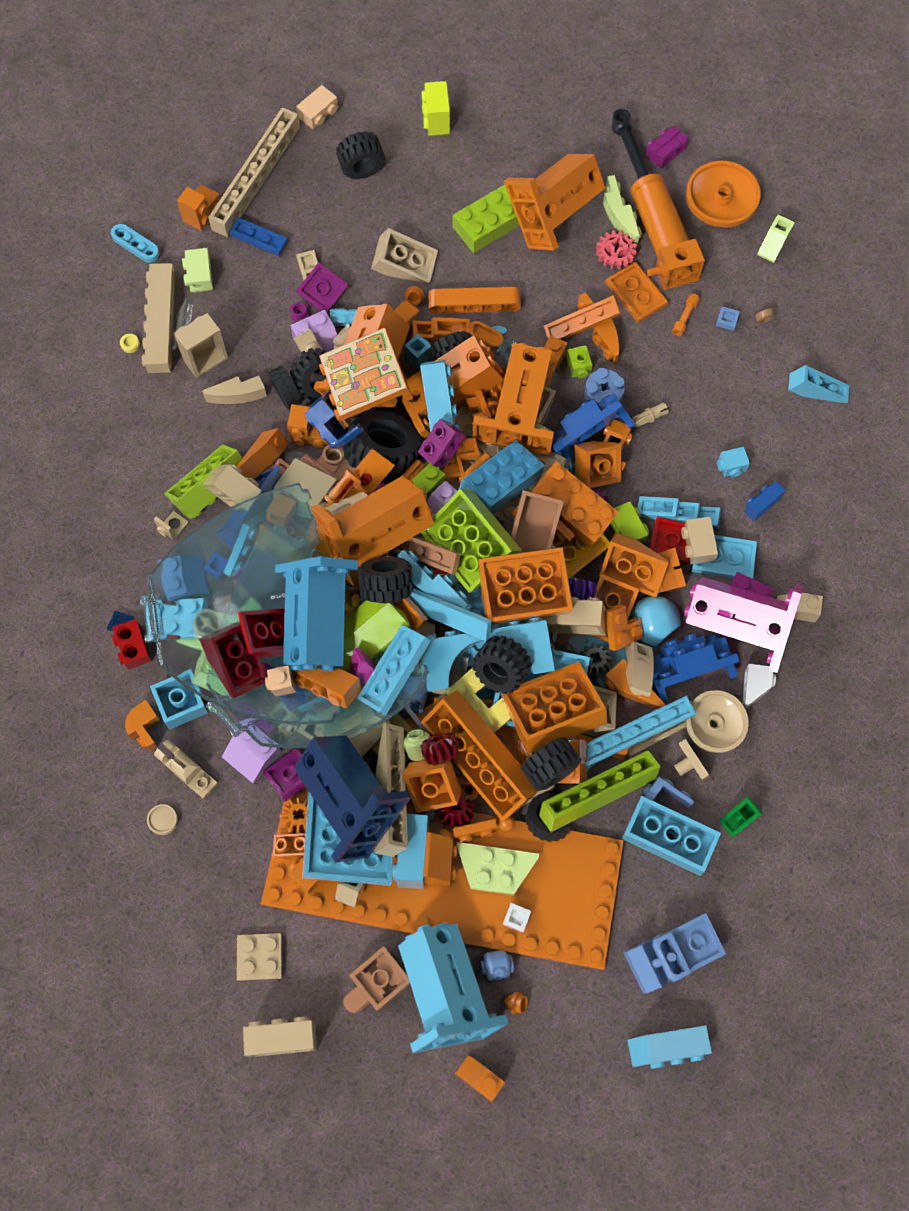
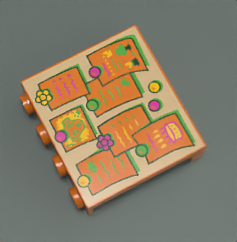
[319,327,413,427]

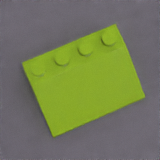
[421,488,522,593]

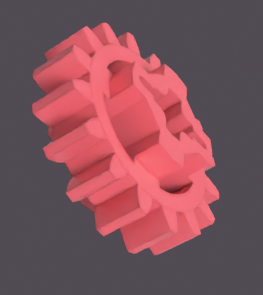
[596,230,637,270]

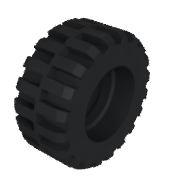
[343,409,422,483]

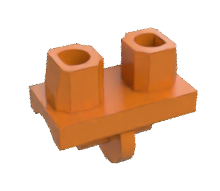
[465,390,498,425]

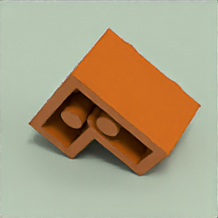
[177,184,220,231]
[287,404,329,449]

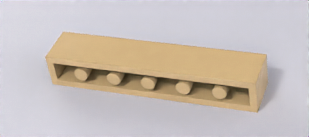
[142,263,175,373]

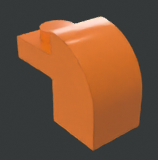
[125,700,160,752]

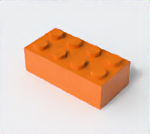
[531,461,619,548]

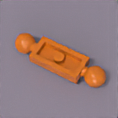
[436,816,515,843]

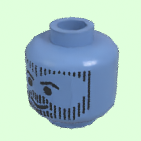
[480,950,514,981]

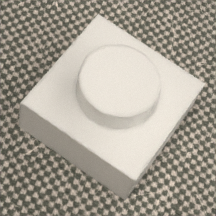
[503,903,531,933]

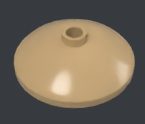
[686,690,749,753]

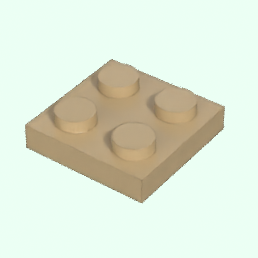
[237,933,282,981]

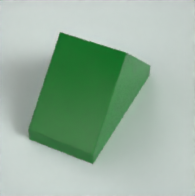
[719,796,762,838]

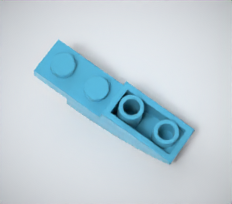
[397,550,469,608]

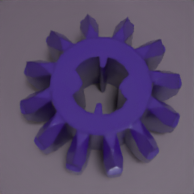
[568,578,596,600]

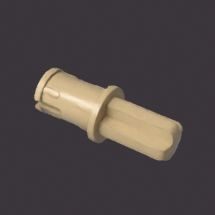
[632,403,668,428]

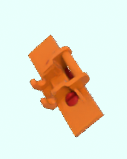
[323,448,395,509]

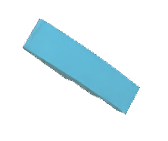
[637,496,721,529]

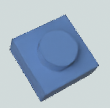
[716,306,740,331]

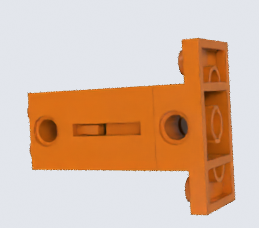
[504,154,605,251]
[314,304,410,407]
[400,335,504,439]
[472,343,554,456]
[311,476,434,590]

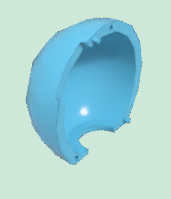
[629,596,681,646]

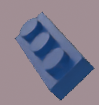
[230,218,288,257]

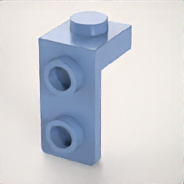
[642,777,694,809]

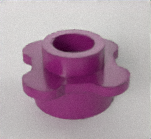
[289,302,309,322]

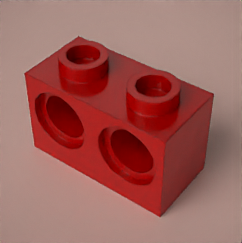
[111,619,152,669]

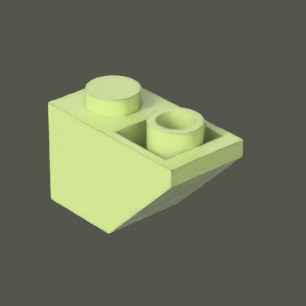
[757,215,795,263]

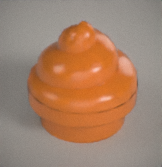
[405,286,424,305]
[504,992,528,1015]

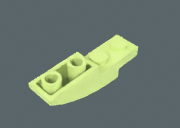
[603,175,641,245]

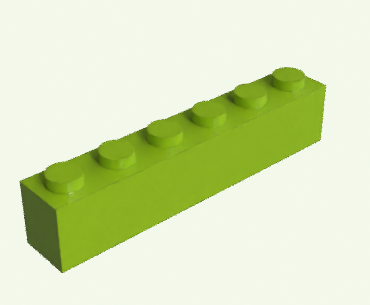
[539,751,661,832]

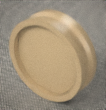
[147,804,178,835]

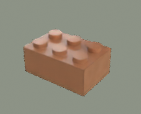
[510,490,564,553]

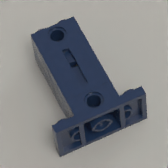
[294,735,411,863]

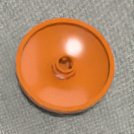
[686,161,760,228]

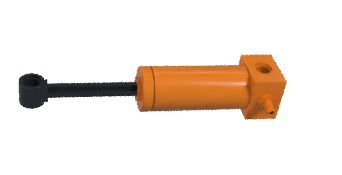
[611,109,705,290]

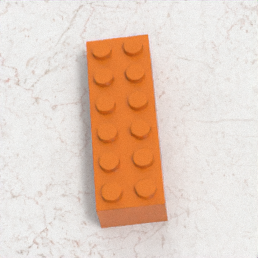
[421,690,538,821]

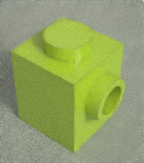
[566,346,592,378]

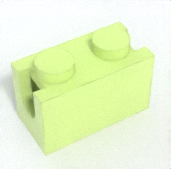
[182,248,213,292]

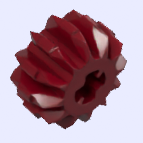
[421,732,459,765]
[438,796,474,830]

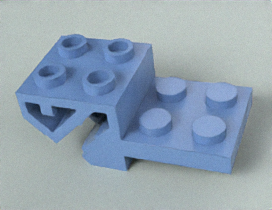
[623,913,726,994]

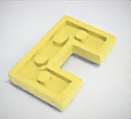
[445,668,511,734]

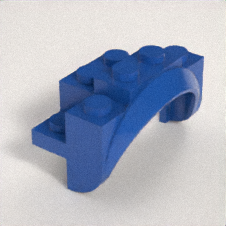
[552,393,636,470]
[652,633,739,702]

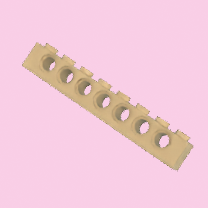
[208,107,300,237]

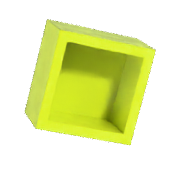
[421,81,450,136]

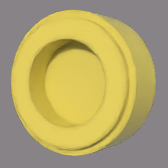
[120,334,140,353]

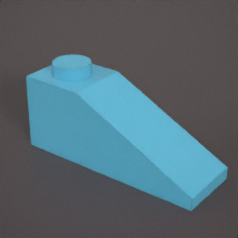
[788,365,849,403]

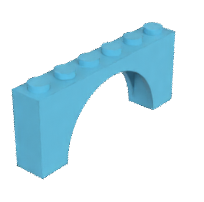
[422,617,555,692]

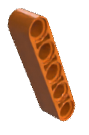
[428,287,521,314]

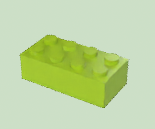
[453,184,520,253]

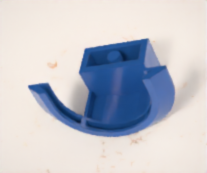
[305,390,374,449]

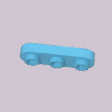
[111,224,159,263]

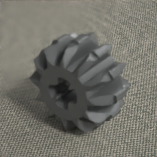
[579,643,613,679]

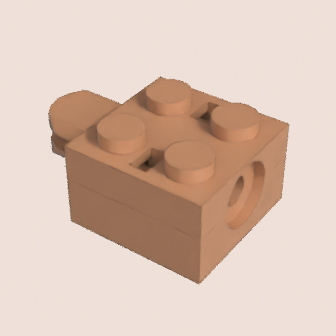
[343,946,411,1014]

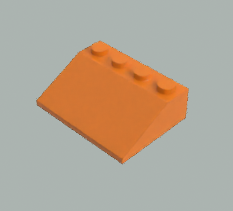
[478,547,573,625]
[501,662,607,755]

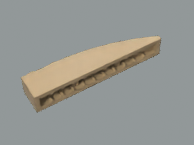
[374,723,408,857]

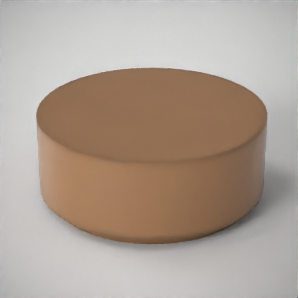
[755,308,776,324]

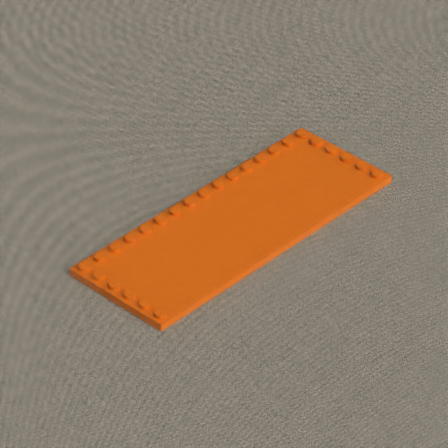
[261,787,624,971]

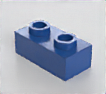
[744,481,786,522]

